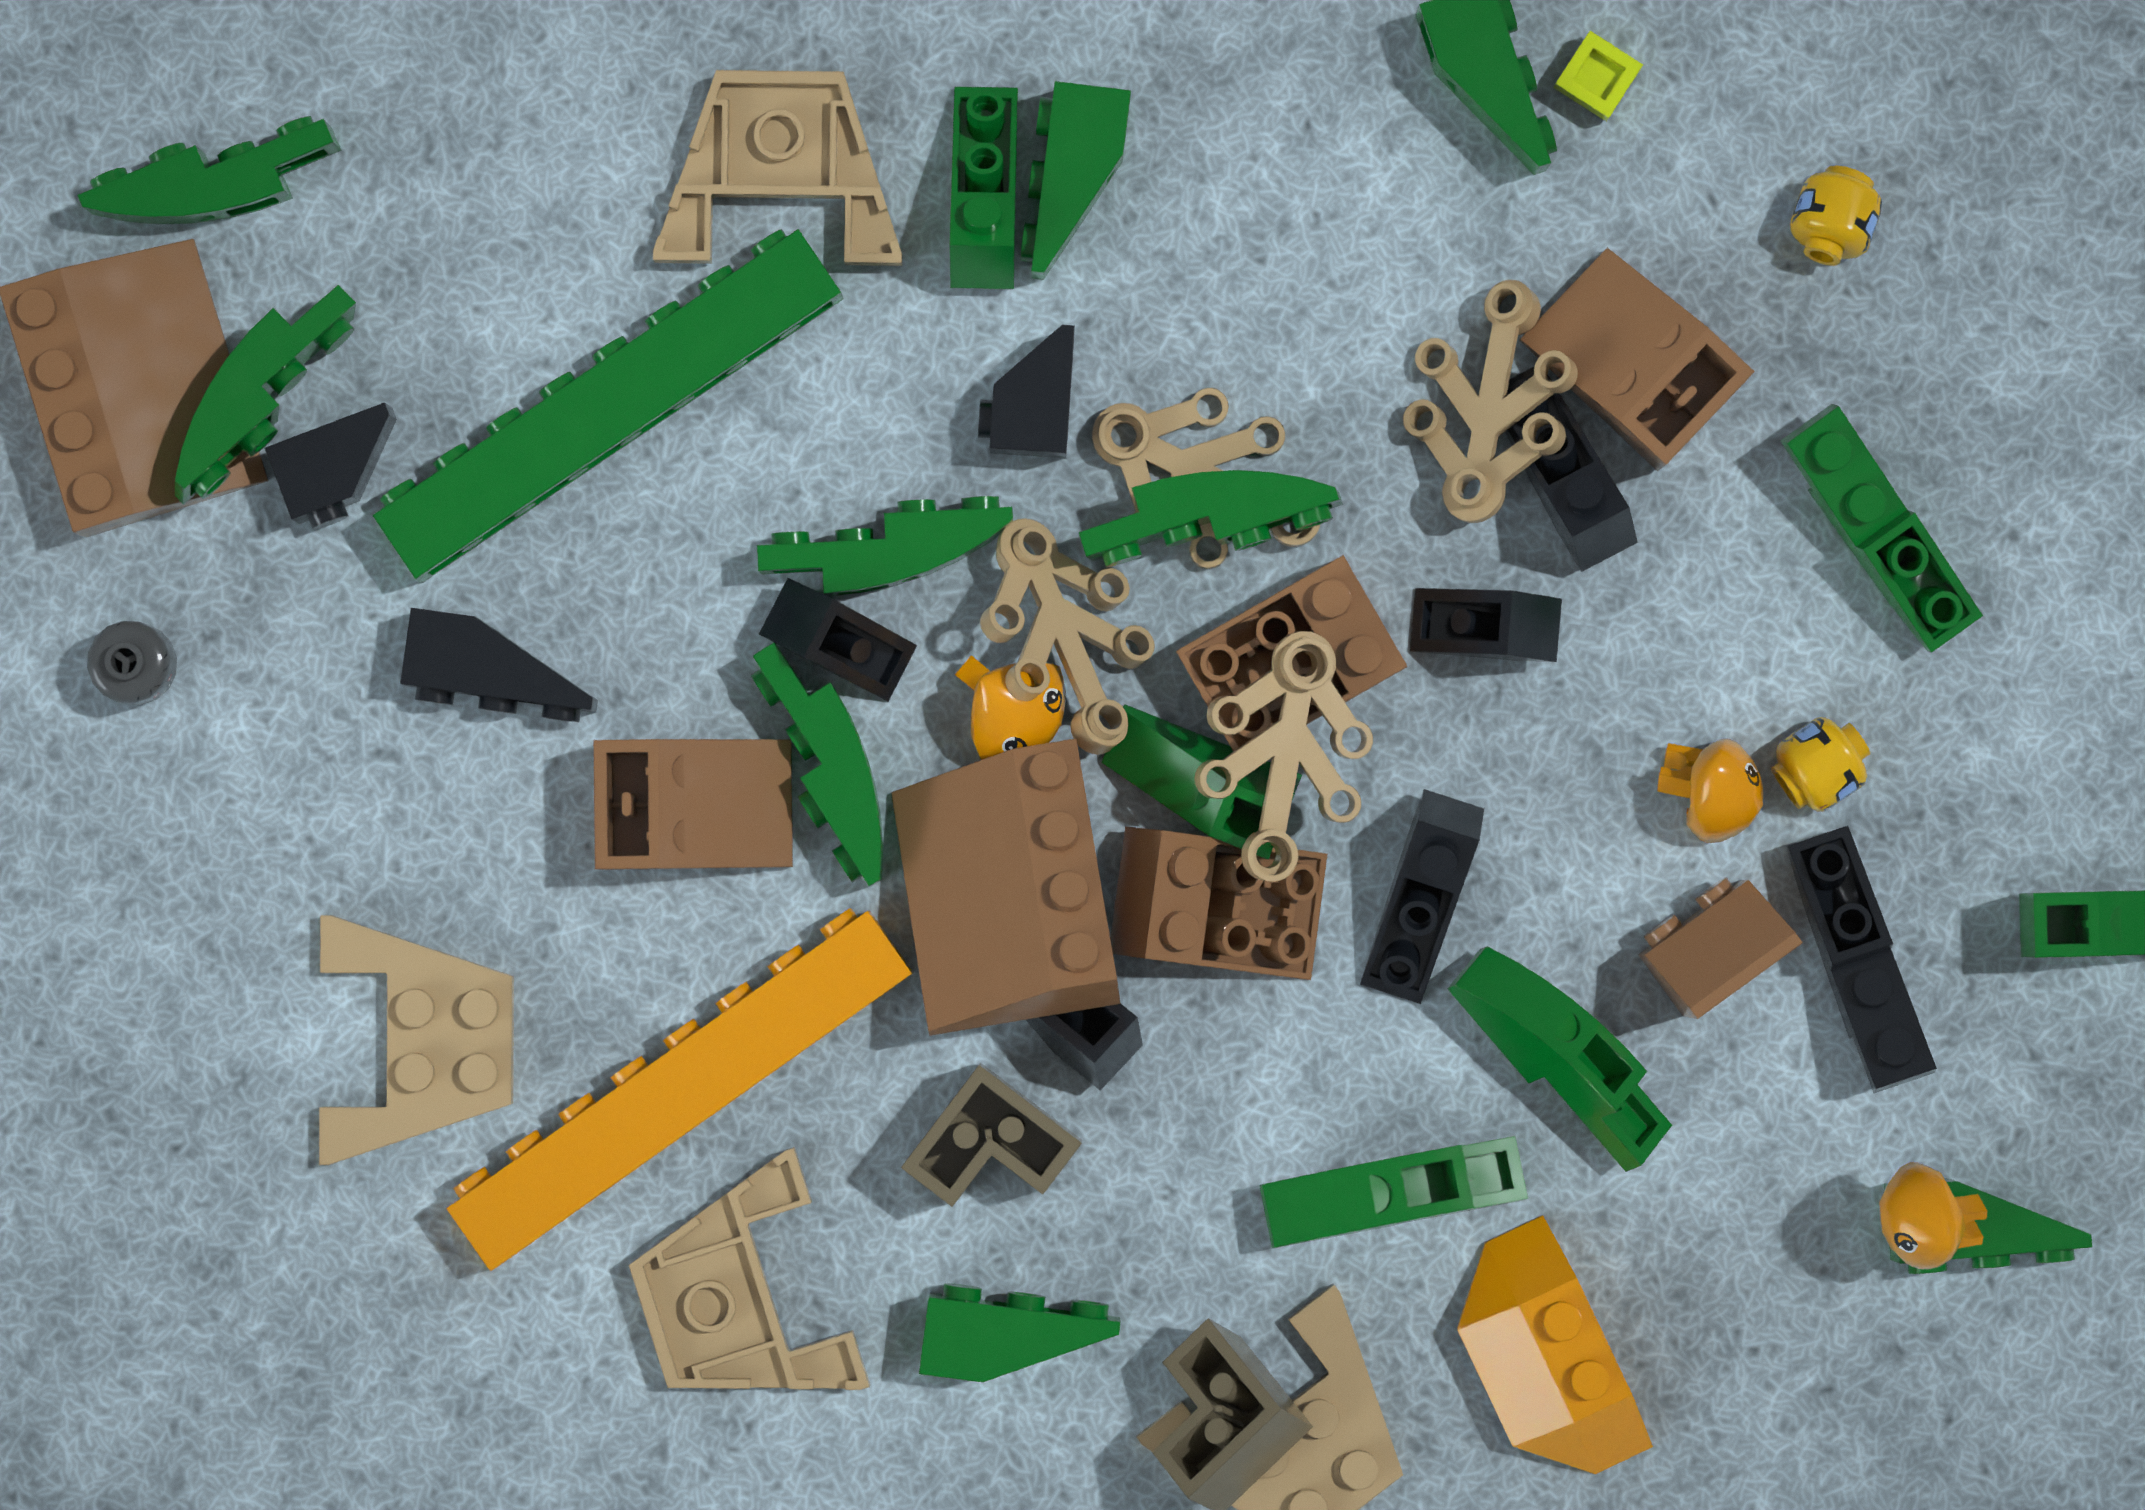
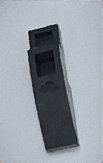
[1787,826,1937,1094]

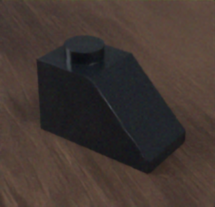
[978,325,1075,458]
[265,402,397,530]
[759,578,917,702]
[1410,588,1562,662]
[1026,1004,1143,1091]

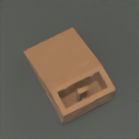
[1519,247,1755,471]
[1176,555,1408,752]
[593,739,793,870]
[1110,826,1328,980]

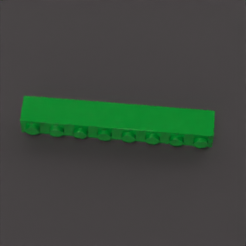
[372,229,844,583]

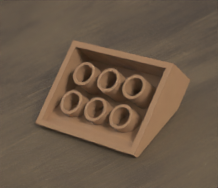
[0,239,269,538]
[891,738,1121,1036]

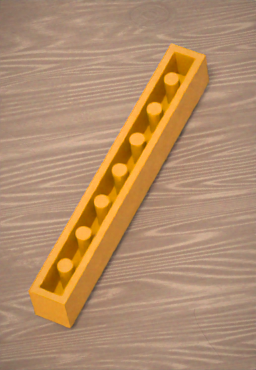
[446,908,914,1272]

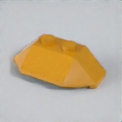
[1457,1215,1653,1474]

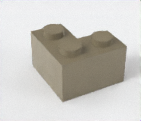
[901,1062,1082,1207]
[1152,1318,1313,1510]

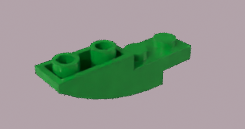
[77,116,342,224]
[175,285,356,505]
[1780,404,1983,653]
[1078,470,1343,567]
[757,496,1013,597]
[751,642,884,886]
[1447,946,1672,1172]
[1259,1136,1528,1249]

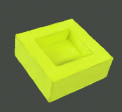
[1553,31,1643,122]

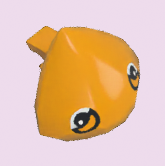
[955,655,1066,760]
[1657,738,1763,843]
[1879,1162,1988,1269]

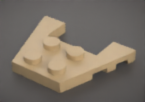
[653,70,903,266]
[319,915,514,1165]
[629,1147,871,1390]
[1136,1284,1403,1510]

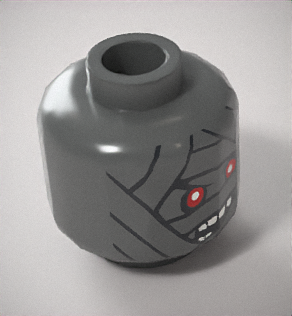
[87,621,177,705]

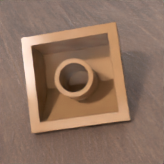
[1638,877,1803,1019]

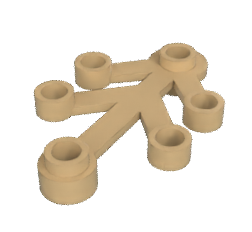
[1403,280,1578,523]
[1092,388,1320,569]
[980,519,1155,755]
[1195,631,1373,882]

